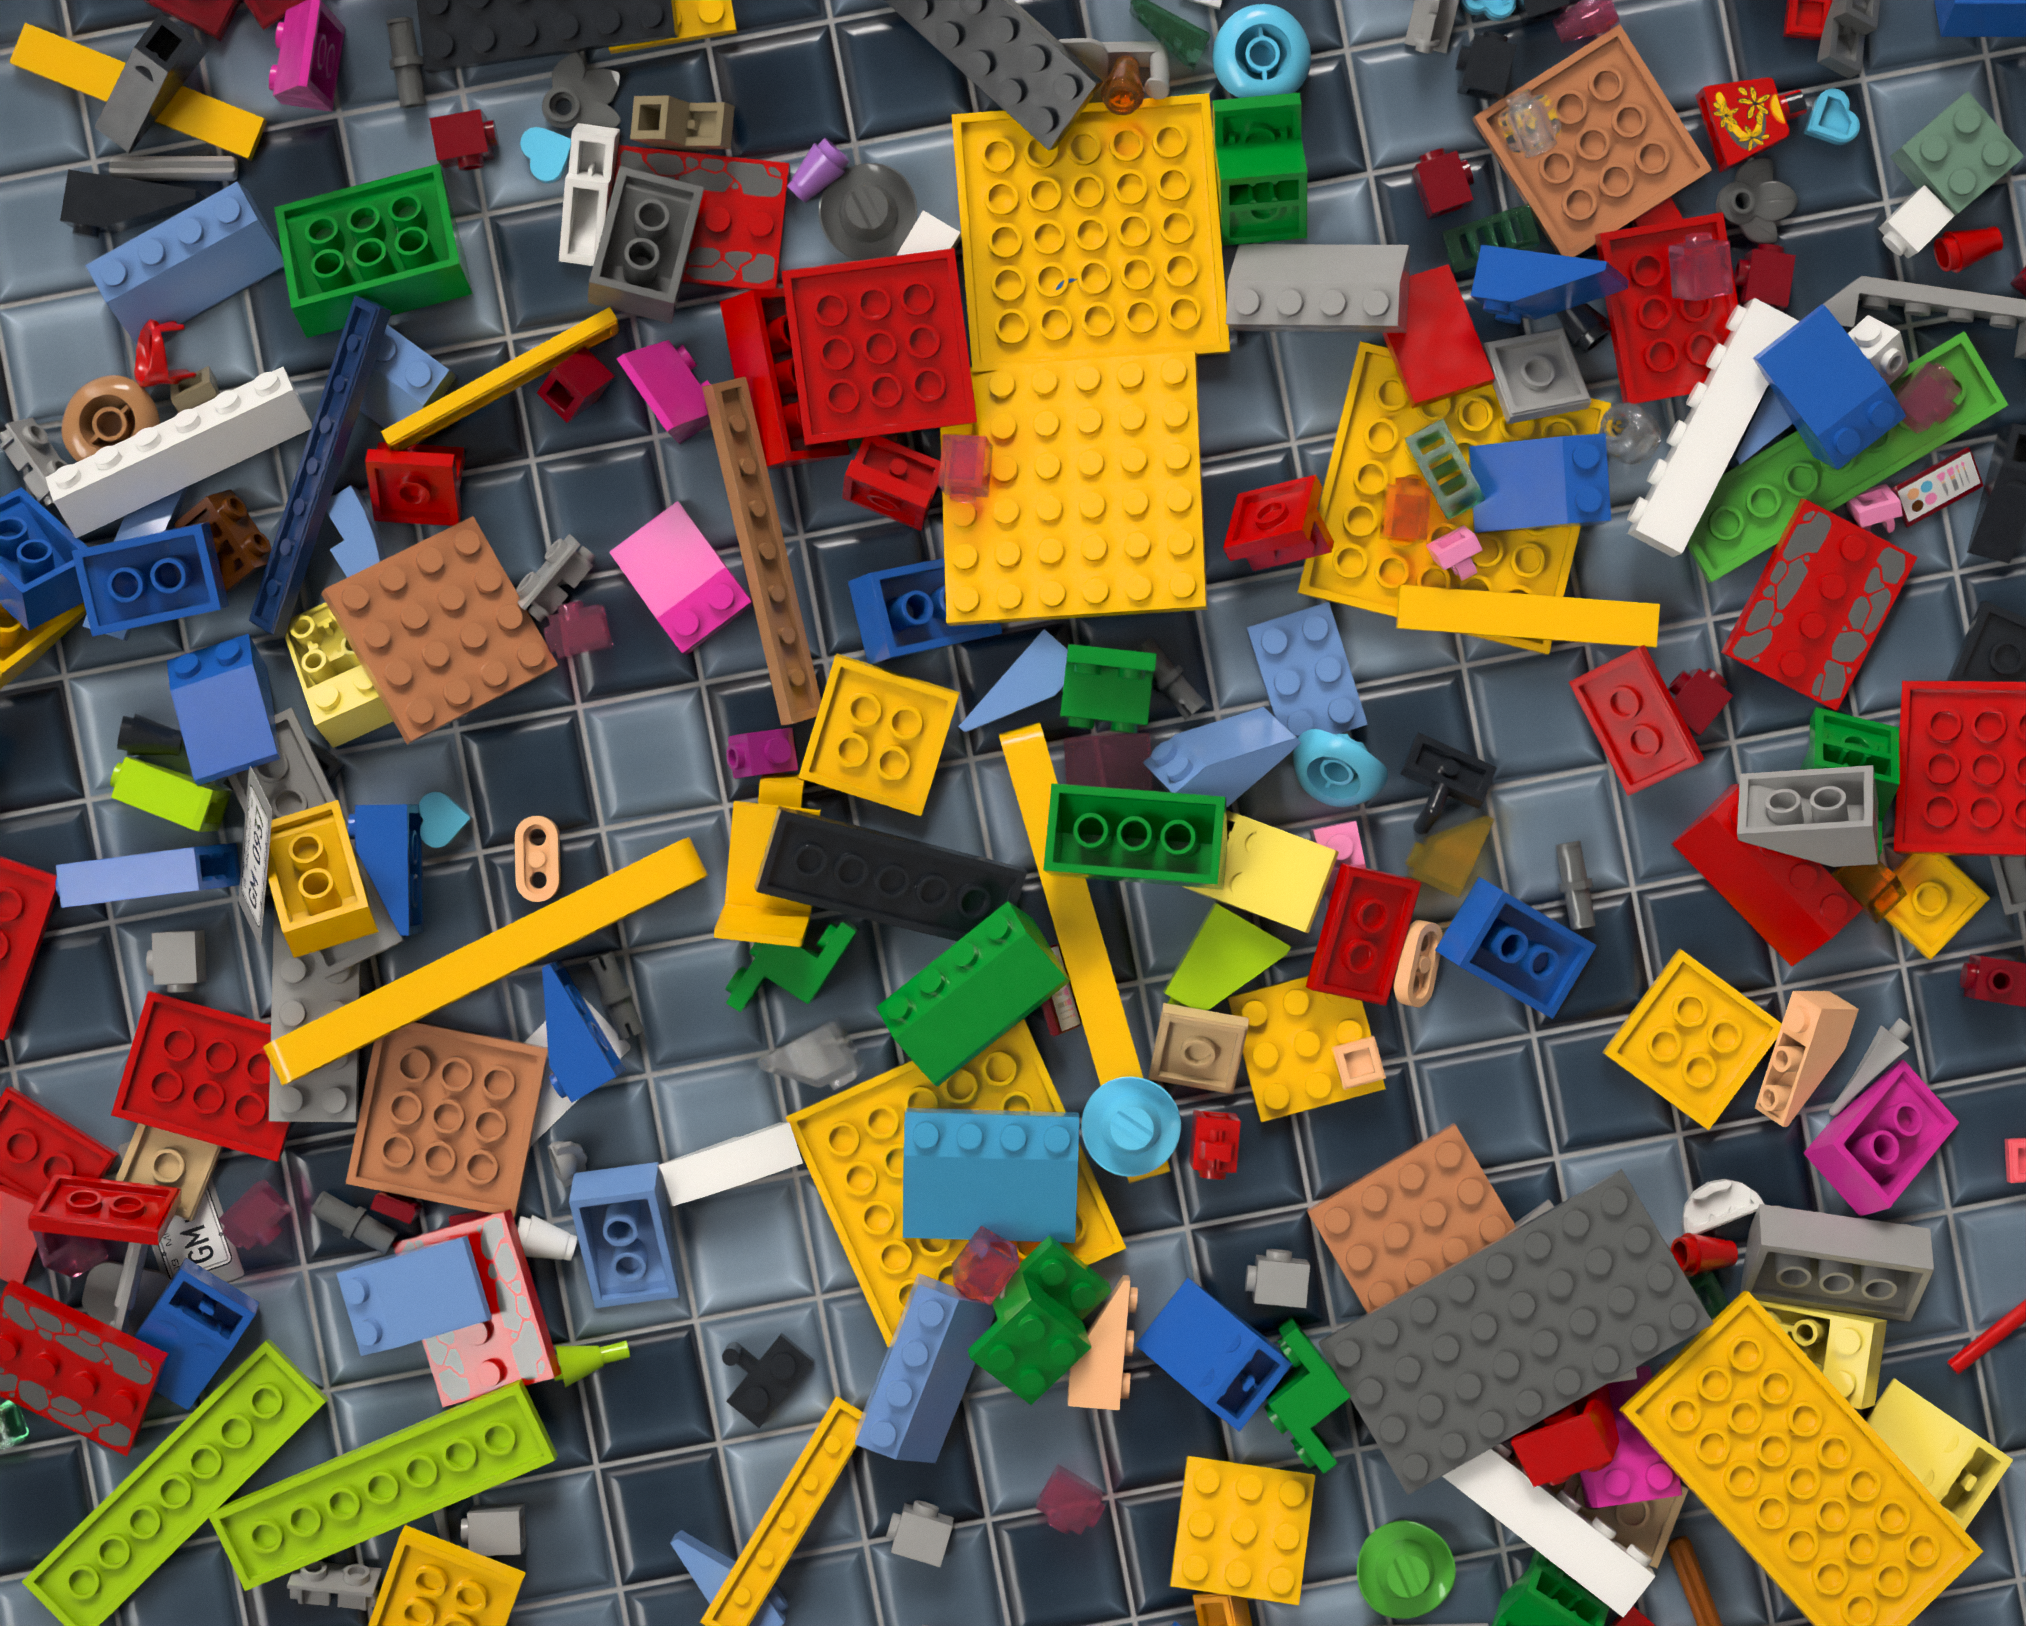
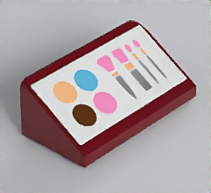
[1890,447,1984,528]
[1042,944,1082,1036]

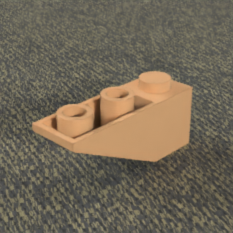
[1755,991,1859,1127]
[1067,1275,1138,1410]

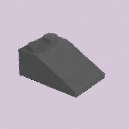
[587,166,704,324]

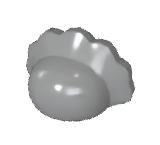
[548,1141,588,1187]

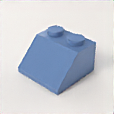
[359,325,457,429]

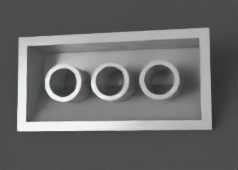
[1226,244,1410,333]
[1740,1204,1934,1322]

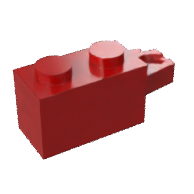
[1189,1110,1241,1180]

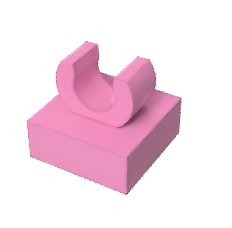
[1846,484,1903,533]
[1426,525,1482,581]

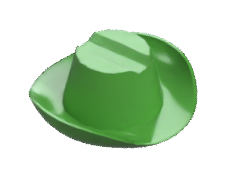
[1357,1520,1456,1619]

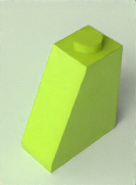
[110,757,232,832]
[1163,902,1291,1011]

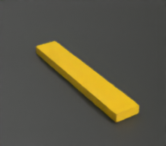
[9,23,267,161]
[381,307,619,451]
[1396,585,1660,648]
[700,1396,863,1626]

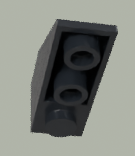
[94,12,208,154]
[1967,423,2026,564]

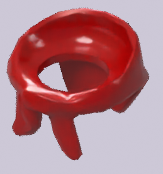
[134,319,196,388]

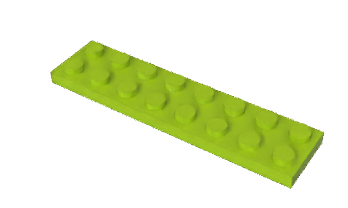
[22,1339,329,1626]
[208,1379,558,1591]

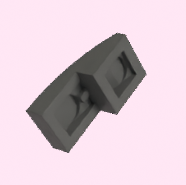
[1817,0,1880,79]

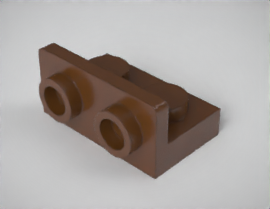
[174,489,272,593]

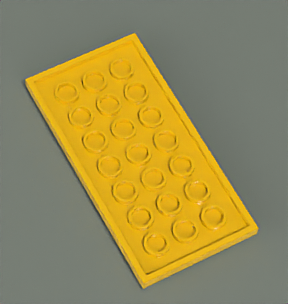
[1619,1291,1983,1626]

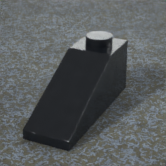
[60,169,206,239]

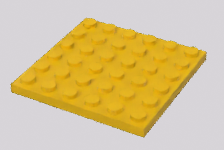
[952,93,1230,373]
[1297,341,1611,655]
[940,351,1208,626]
[785,1019,1126,1347]

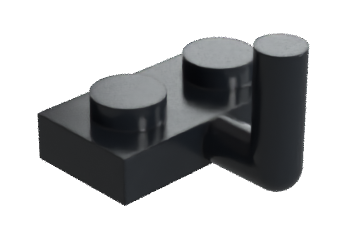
[1400,732,1497,835]
[722,1333,814,1428]

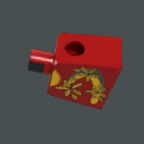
[1695,77,1807,173]

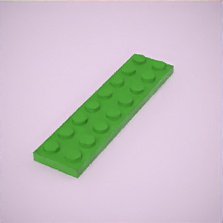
[1686,331,2008,583]

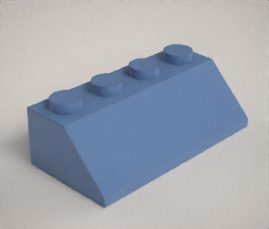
[85,182,284,345]
[855,1273,995,1463]

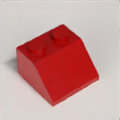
[1511,1384,1620,1487]

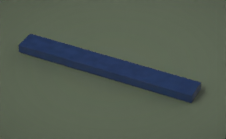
[249,296,392,637]

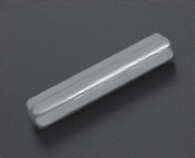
[109,156,238,181]

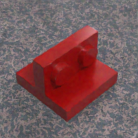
[842,436,947,531]
[365,442,465,526]
[1223,474,1334,571]

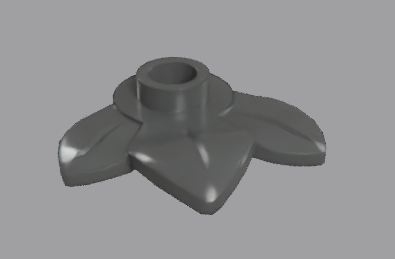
[542,52,622,129]
[1716,158,1798,244]

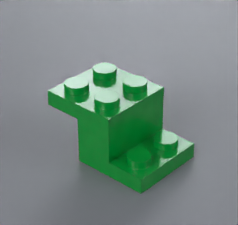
[1213,93,1307,246]
[1060,644,1157,734]
[1800,707,1900,859]
[725,919,860,1012]
[967,1235,1112,1405]
[1264,1315,1351,1474]
[1492,1549,1610,1626]

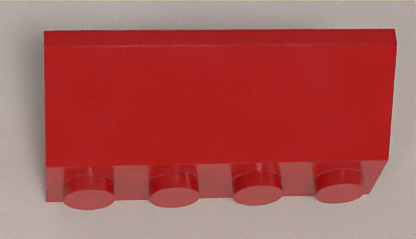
[720,288,850,470]
[1671,784,1863,966]

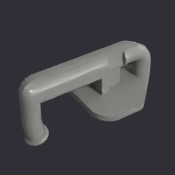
[1058,38,1170,103]
[82,1242,170,1337]

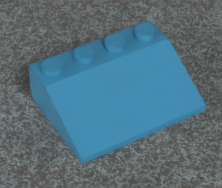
[903,1108,1079,1243]

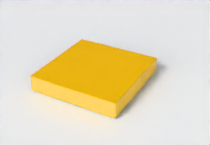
[1866,854,1990,960]

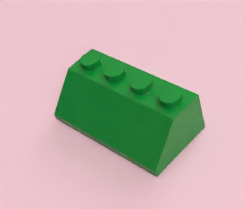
[1043,783,1227,890]
[876,901,1070,1087]

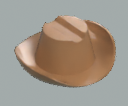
[61,375,160,462]

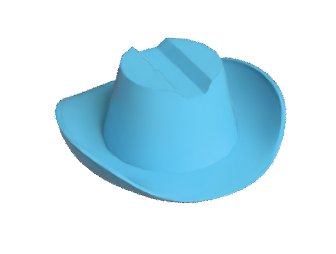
[1212,4,1311,98]
[1293,729,1388,807]
[1081,1077,1181,1177]

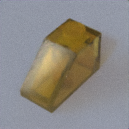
[1405,815,1495,898]

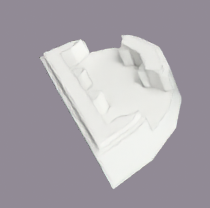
[1681,1179,1765,1235]

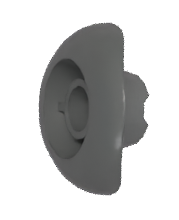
[819,163,917,261]

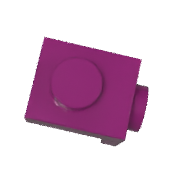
[726,728,798,779]

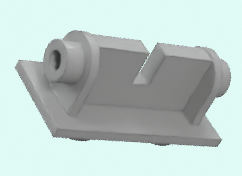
[1404,0,1459,54]
[0,417,68,508]
[517,534,596,622]
[287,1560,382,1611]

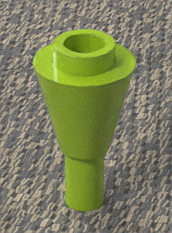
[554,1341,630,1388]

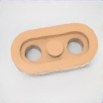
[515,816,561,902]
[1393,920,1443,1007]

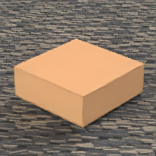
[1332,1036,1386,1090]

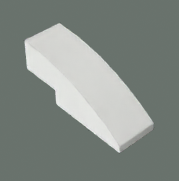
[559,123,620,266]
[657,1122,803,1206]

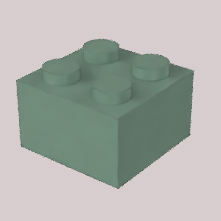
[1890,91,2024,215]

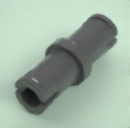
[386,17,427,109]
[1135,637,1206,720]
[1555,841,1596,930]
[587,951,645,1040]
[310,1191,399,1255]

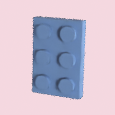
[1246,602,1368,738]

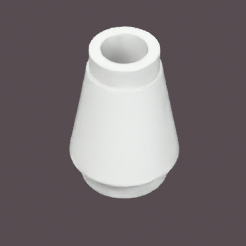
[517,1215,577,1261]

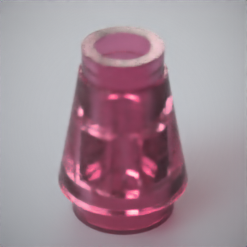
[1552,0,1620,44]

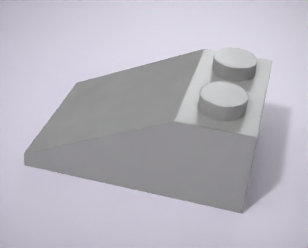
[1737,765,1878,867]

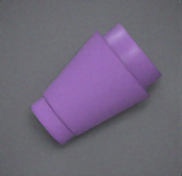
[787,138,850,203]

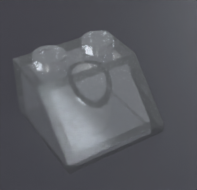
[757,1017,863,1090]

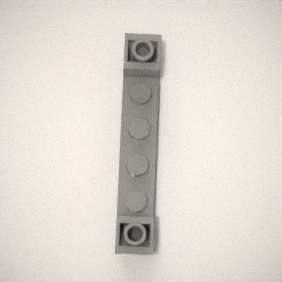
[1804,276,2026,359]

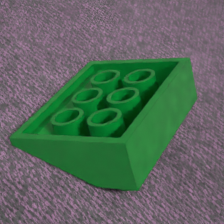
[274,163,473,338]

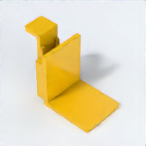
[714,773,821,947]

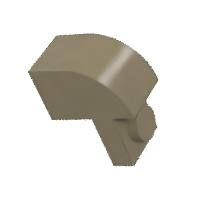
[630,96,735,153]

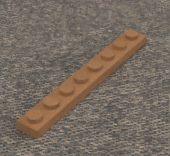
[702,377,821,725]

